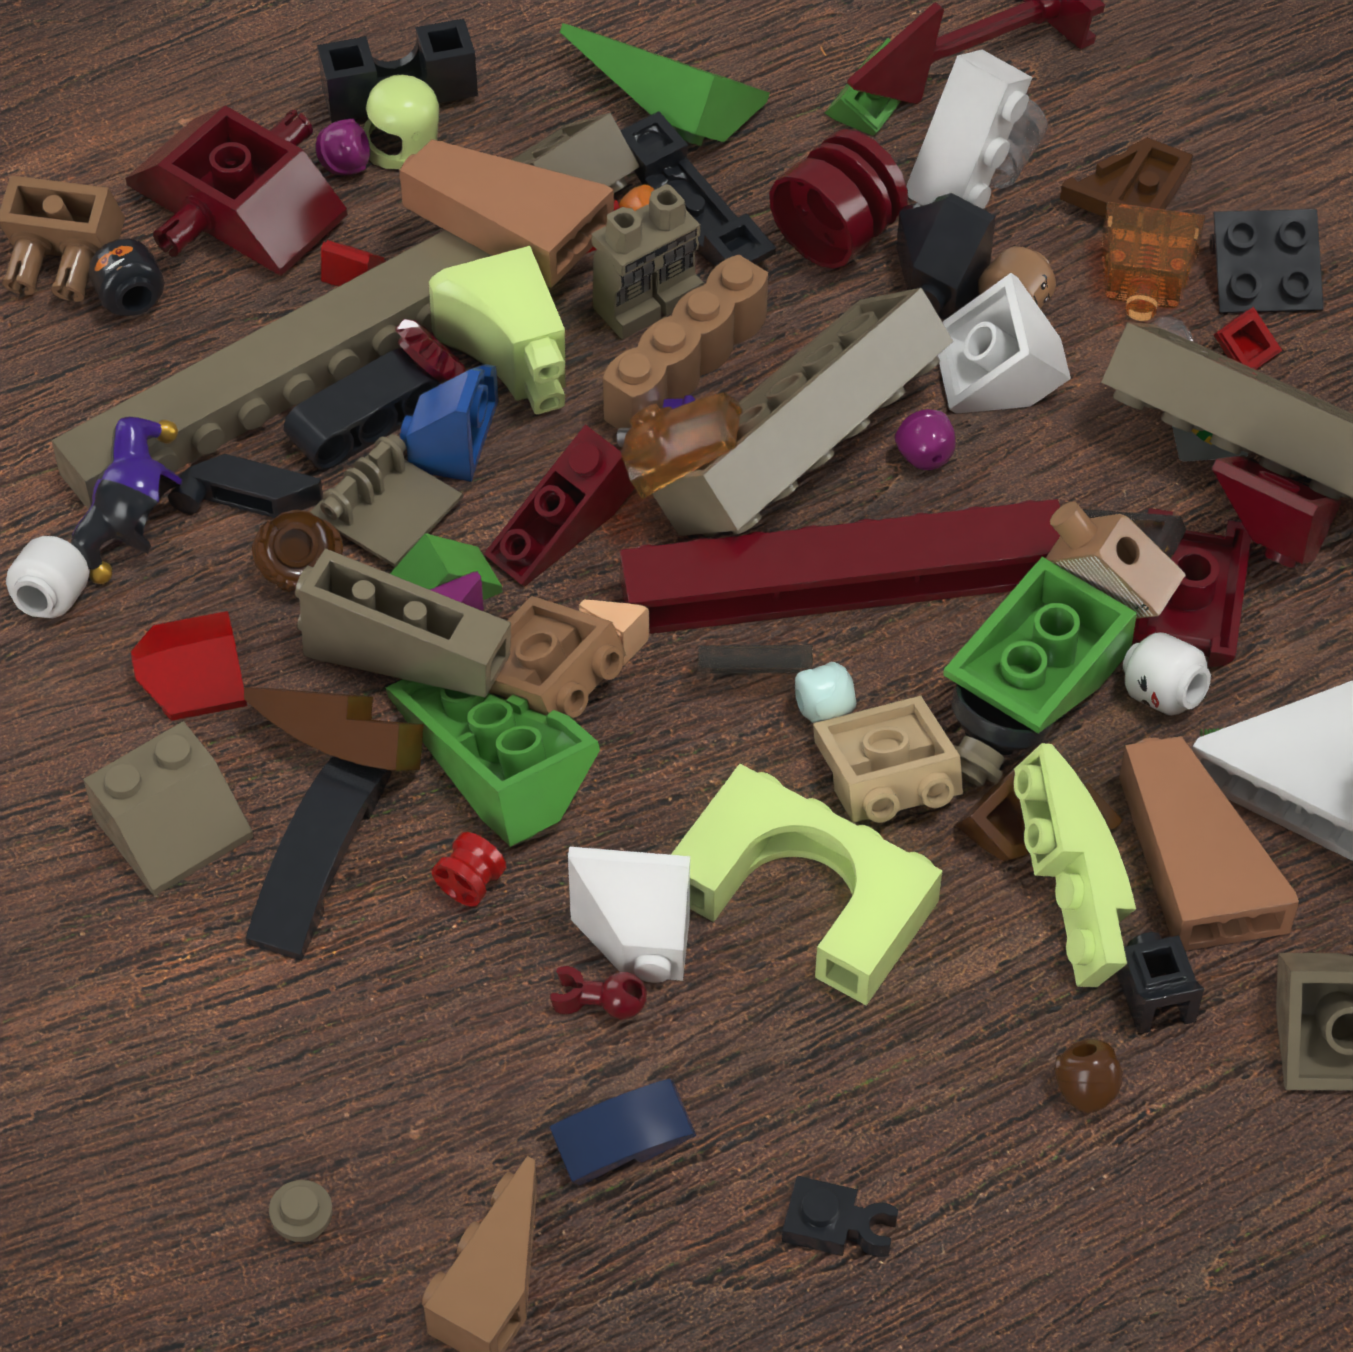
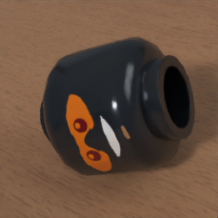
[88,238,165,316]

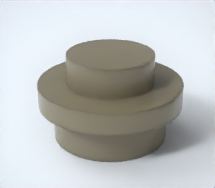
[954,736,1005,787]
[269,1180,333,1242]

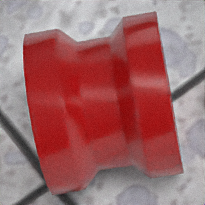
[431,832,507,907]

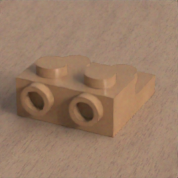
[489,596,626,718]

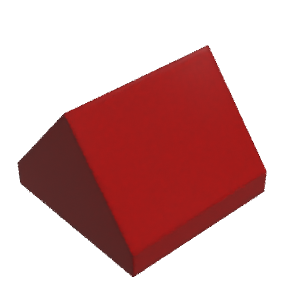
[321,240,386,287]

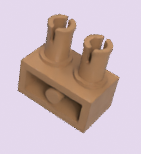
[0,175,125,302]

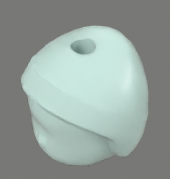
[795,661,857,723]

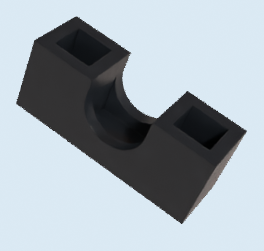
[317,18,478,123]

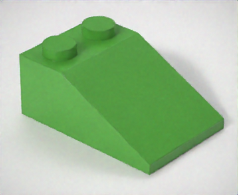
[943,557,1137,734]

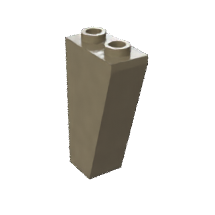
[295,548,511,698]

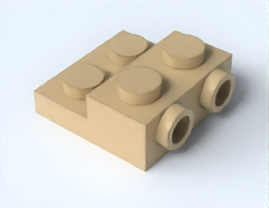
[813,696,963,823]

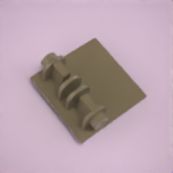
[310,434,463,567]

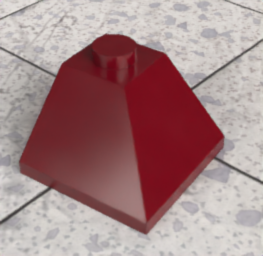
[1212,455,1342,568]

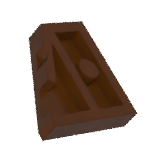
[1060,137,1193,234]

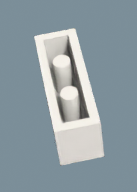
[906,50,1033,209]

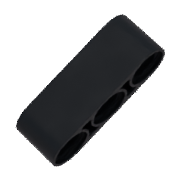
[283,348,440,470]

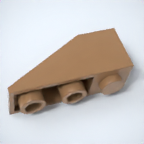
[422,1156,537,1352]

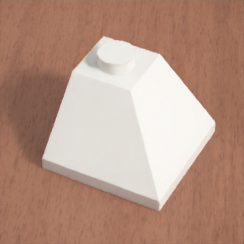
[938,273,1071,414]
[568,847,690,983]

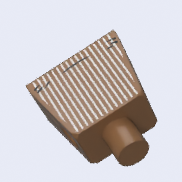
[1046,502,1185,619]

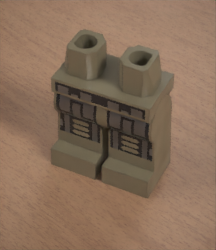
[591,184,704,340]

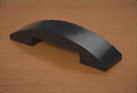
[620,111,776,266]
[246,756,392,961]

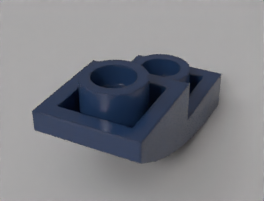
[549,1078,696,1186]

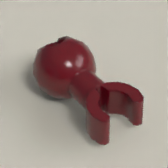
[549,966,647,1020]

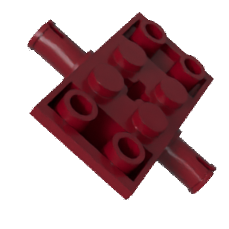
[125,105,348,276]

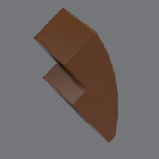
[244,687,424,771]

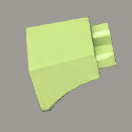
[429,246,566,414]

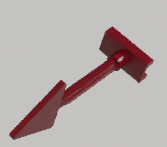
[847,0,1106,104]

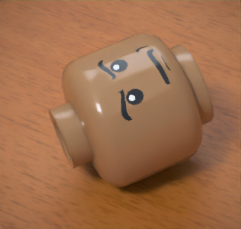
[978,246,1056,310]

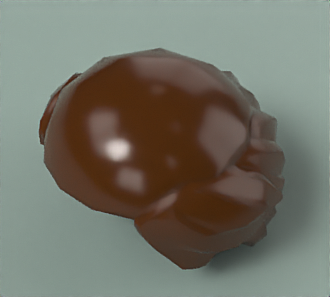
[252,510,344,592]

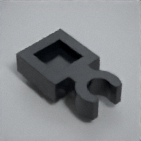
[782,1176,899,1257]

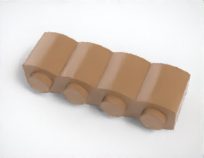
[603,255,768,429]

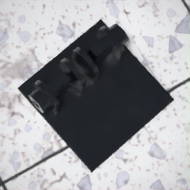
[1209,209,1324,314]

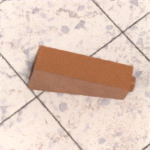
[399,139,614,288]
[1119,736,1299,951]

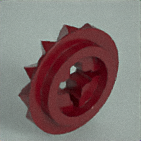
[395,319,466,384]

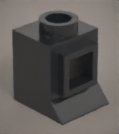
[1116,932,1205,1035]

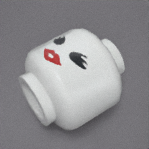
[1123,632,1211,716]

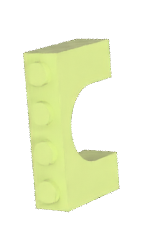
[671,764,942,1006]

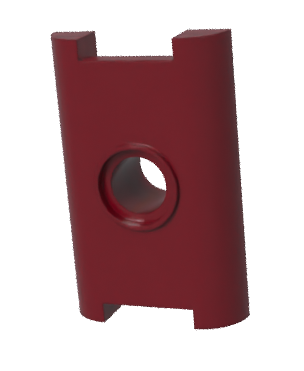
[1132,508,1251,667]

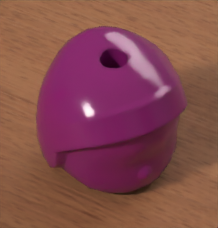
[315,119,370,176]
[894,409,956,470]

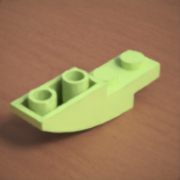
[1014,743,1136,987]

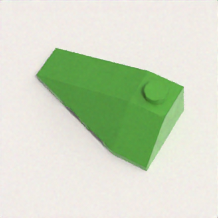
[560,23,770,146]
[386,679,600,847]

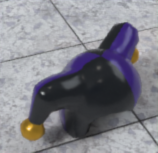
[71,416,183,584]

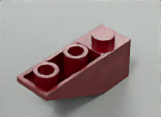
[484,424,646,587]

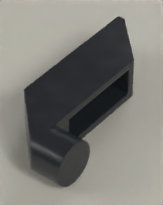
[168,454,323,518]

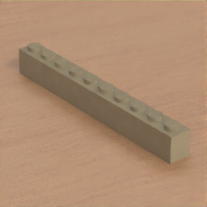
[52,230,492,510]

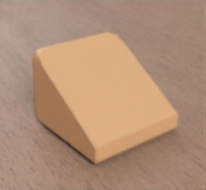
[579,599,649,666]

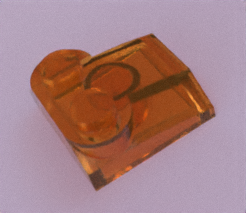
[621,392,743,499]

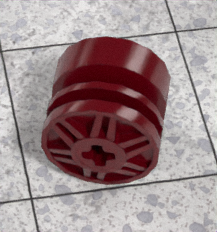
[769,129,908,269]

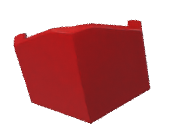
[130,611,247,721]

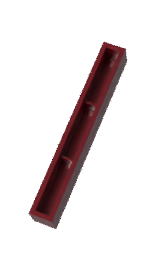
[620,499,1060,634]

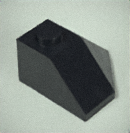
[896,193,996,320]

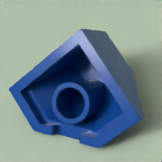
[400,364,499,482]

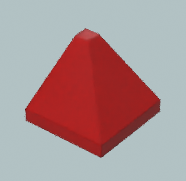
[1213,307,1282,370]

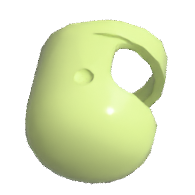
[363,75,439,169]

